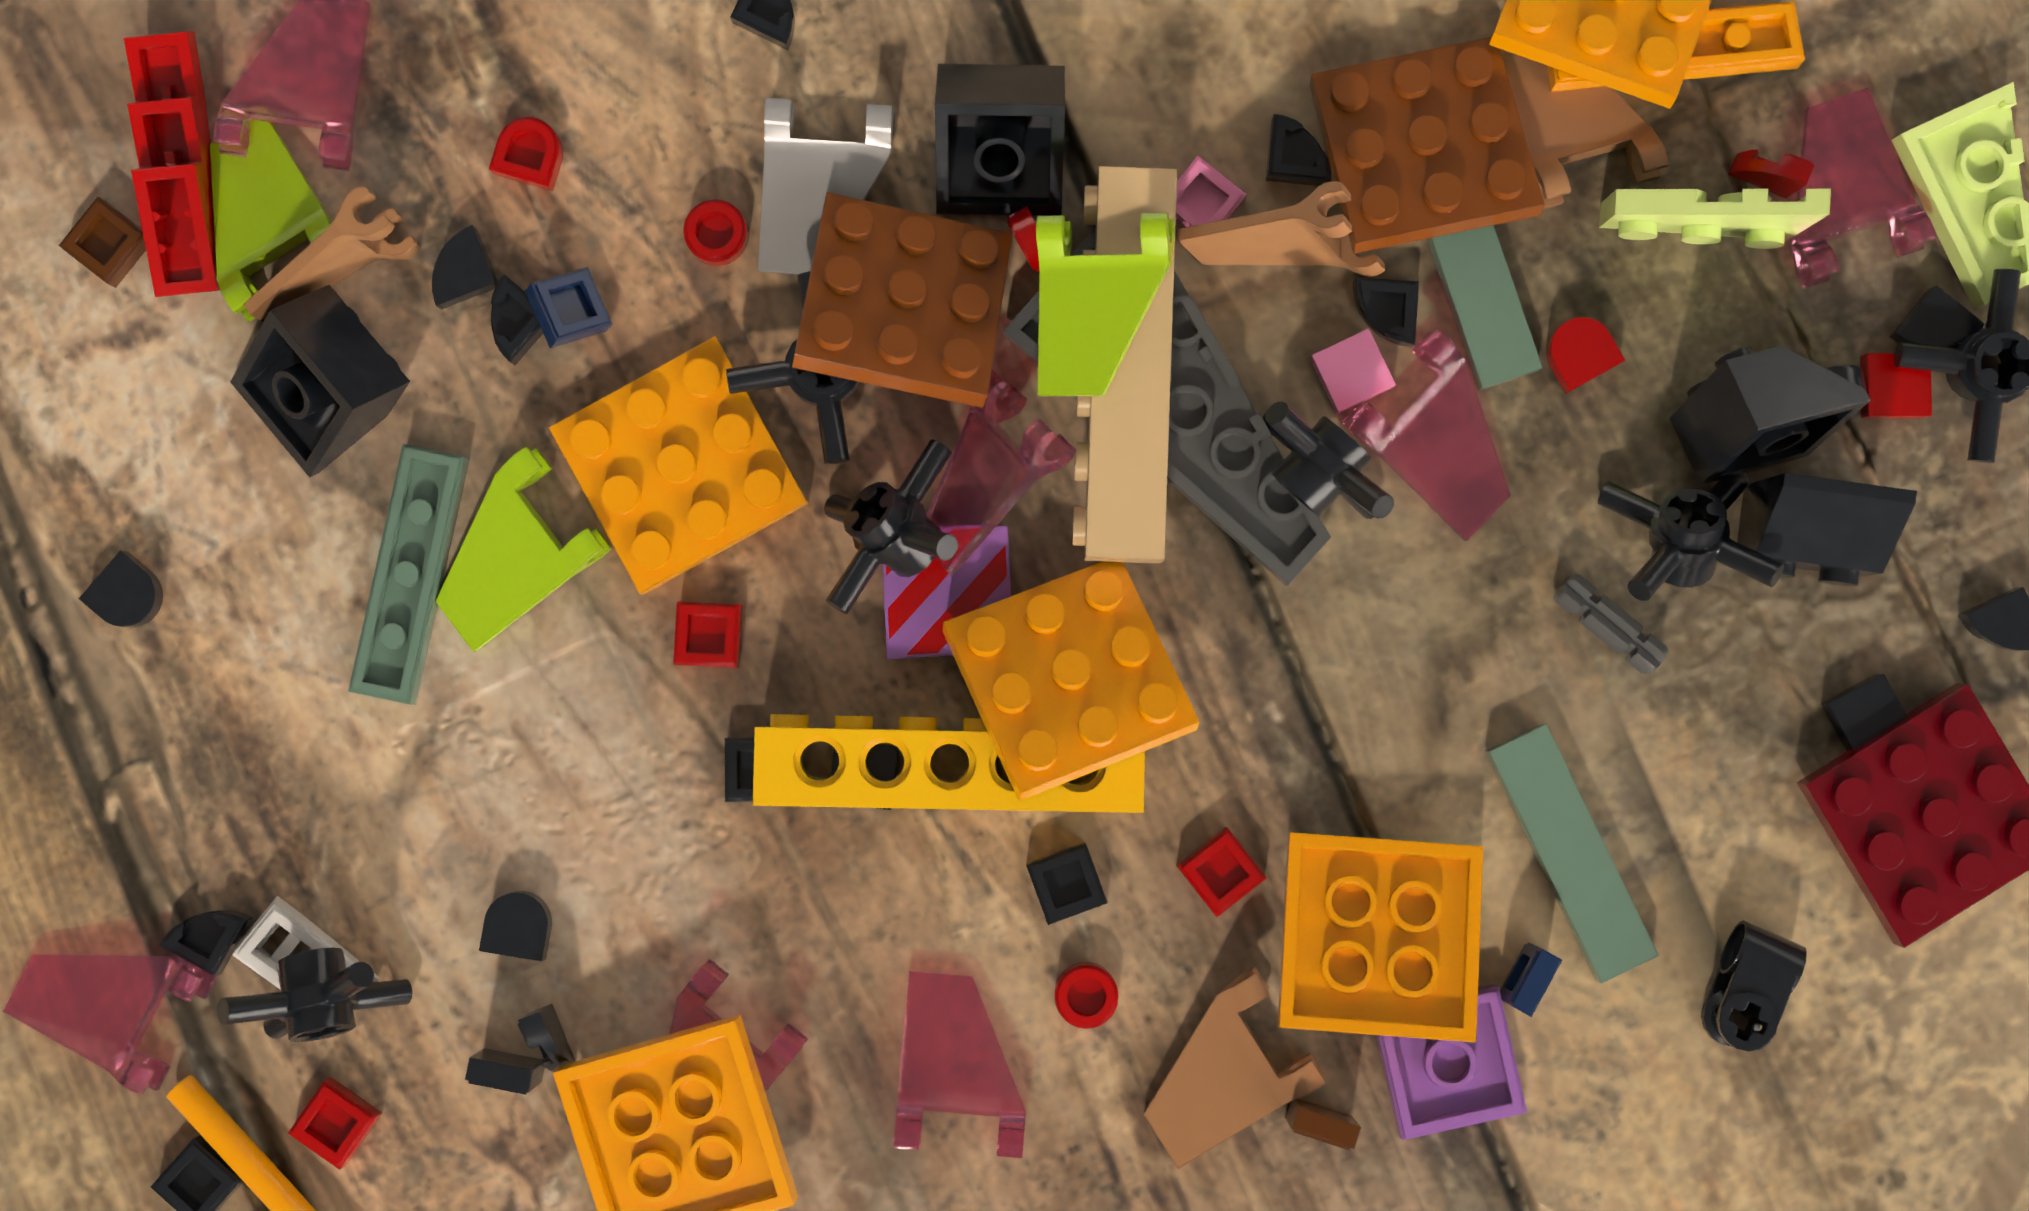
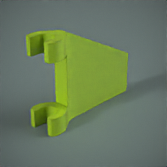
[210,111,333,322]
[1036,213,1175,397]
[435,447,613,652]

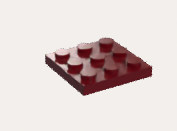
[1797,683,2029,948]

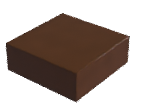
[58,197,146,288]
[1285,1098,1361,1151]

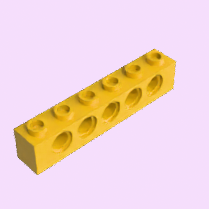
[753,714,1145,813]

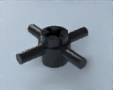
[1894,269,2029,463]
[726,271,859,464]
[1262,401,1394,519]
[824,439,958,615]
[1598,473,1784,601]
[217,947,413,1042]

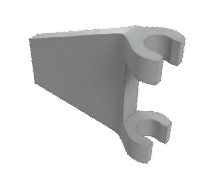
[758,98,895,275]

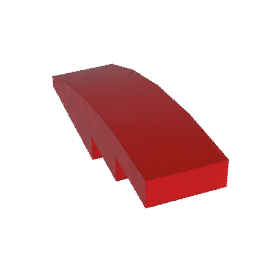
[123,31,220,297]

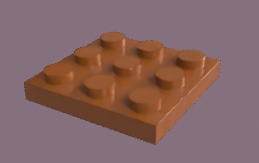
[1310,37,1545,254]
[792,192,1012,408]

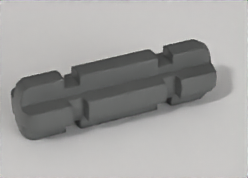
[1553,574,1668,674]

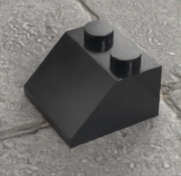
[935,64,1065,216]
[230,285,410,478]
[1670,346,1871,485]
[1737,473,1917,586]

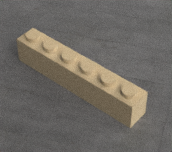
[1072,166,1177,563]

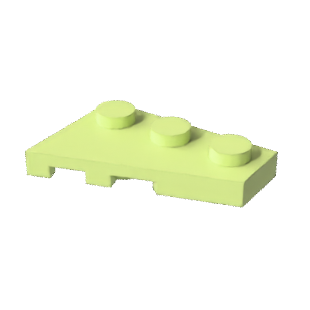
[1891,82,2029,309]
[1599,188,1831,249]

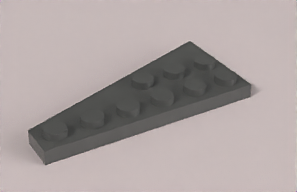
[1003,229,1331,586]

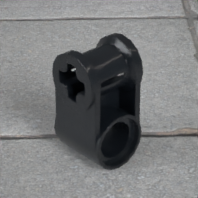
[1701,920,1807,1052]

